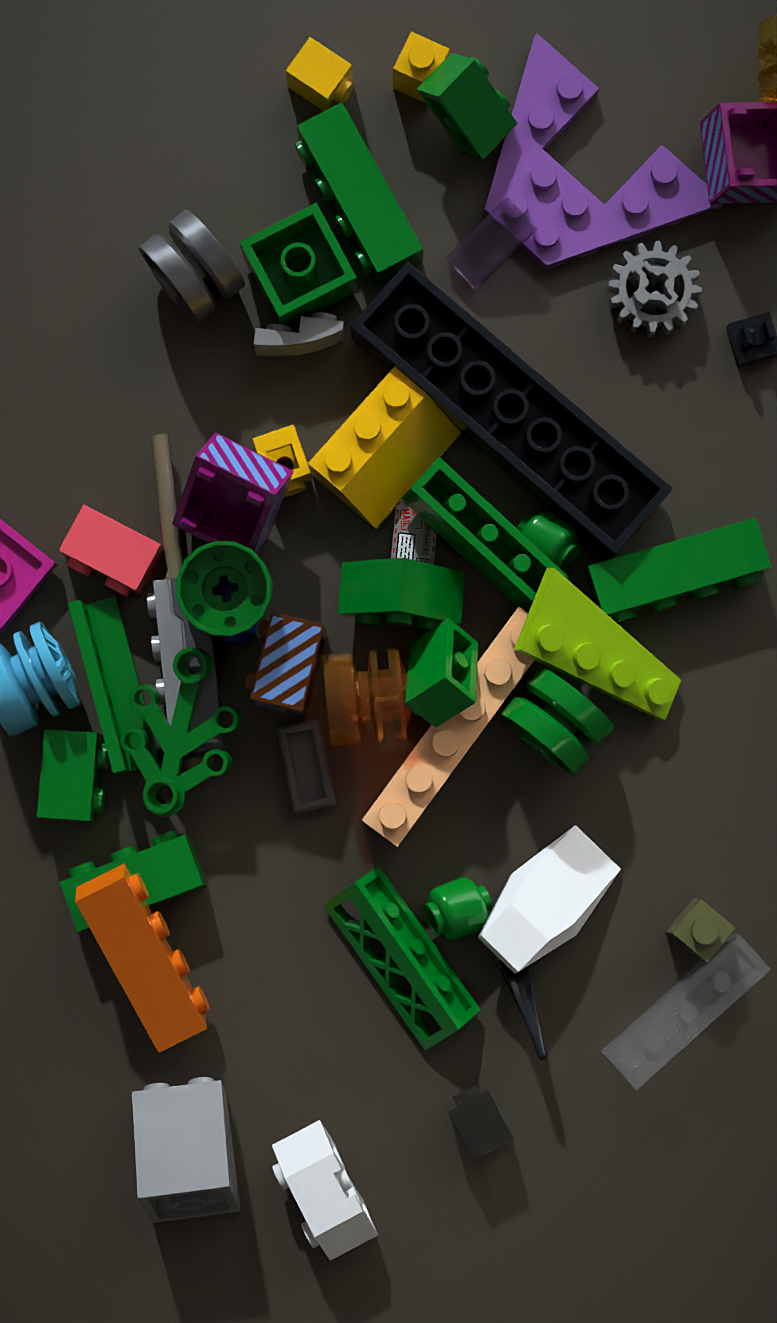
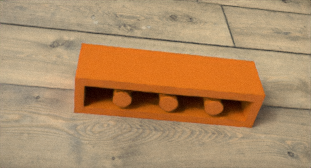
[75,863,210,1053]

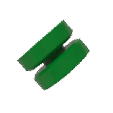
[500,666,615,776]

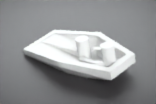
[478,825,621,974]

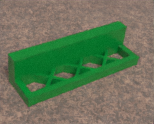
[68,596,162,776]
[323,866,481,1050]

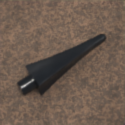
[498,960,547,1060]

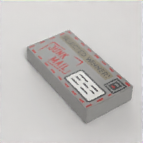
[391,500,437,565]

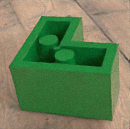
[338,558,465,631]

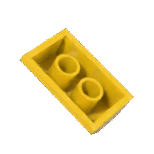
[308,367,461,530]

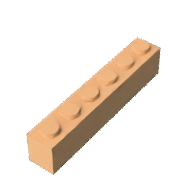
[362,606,534,847]

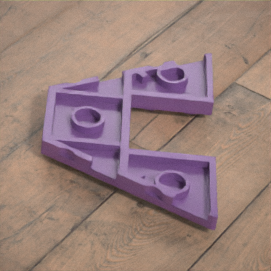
[484,33,723,270]

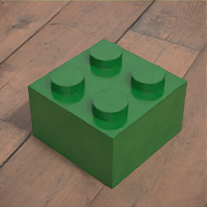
[239,202,358,327]

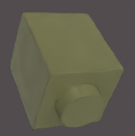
[666,898,736,963]

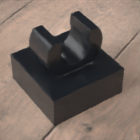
[726,312,777,368]

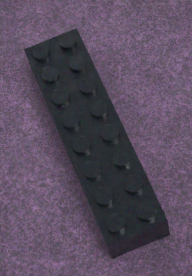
[350,262,673,560]

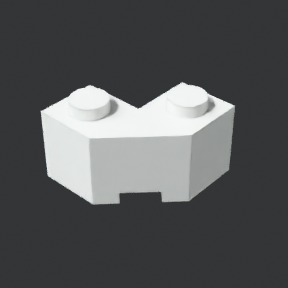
[272,1120,378,1261]

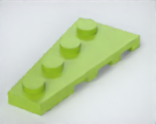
[514,568,681,720]

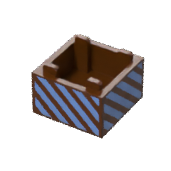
[245,612,327,718]

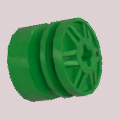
[176,541,273,636]

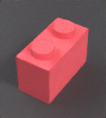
[59,504,164,597]

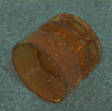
[323,648,411,747]

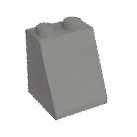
[132,1077,240,1223]

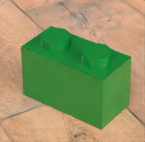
[416,53,518,160]
[405,617,478,728]
[37,729,109,822]

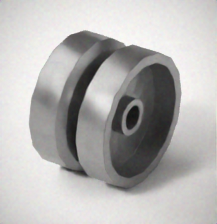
[138,210,245,323]

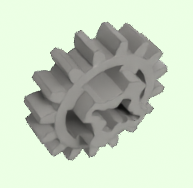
[607,241,702,337]

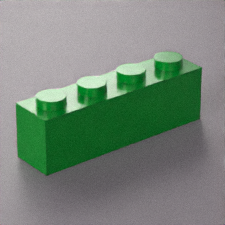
[294,102,423,285]
[401,457,568,613]
[584,517,772,624]

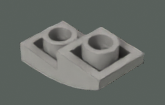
[254,312,345,357]

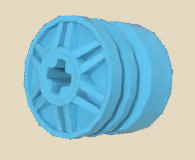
[0,621,81,737]

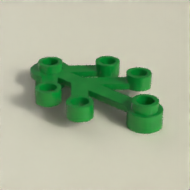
[120,648,242,817]

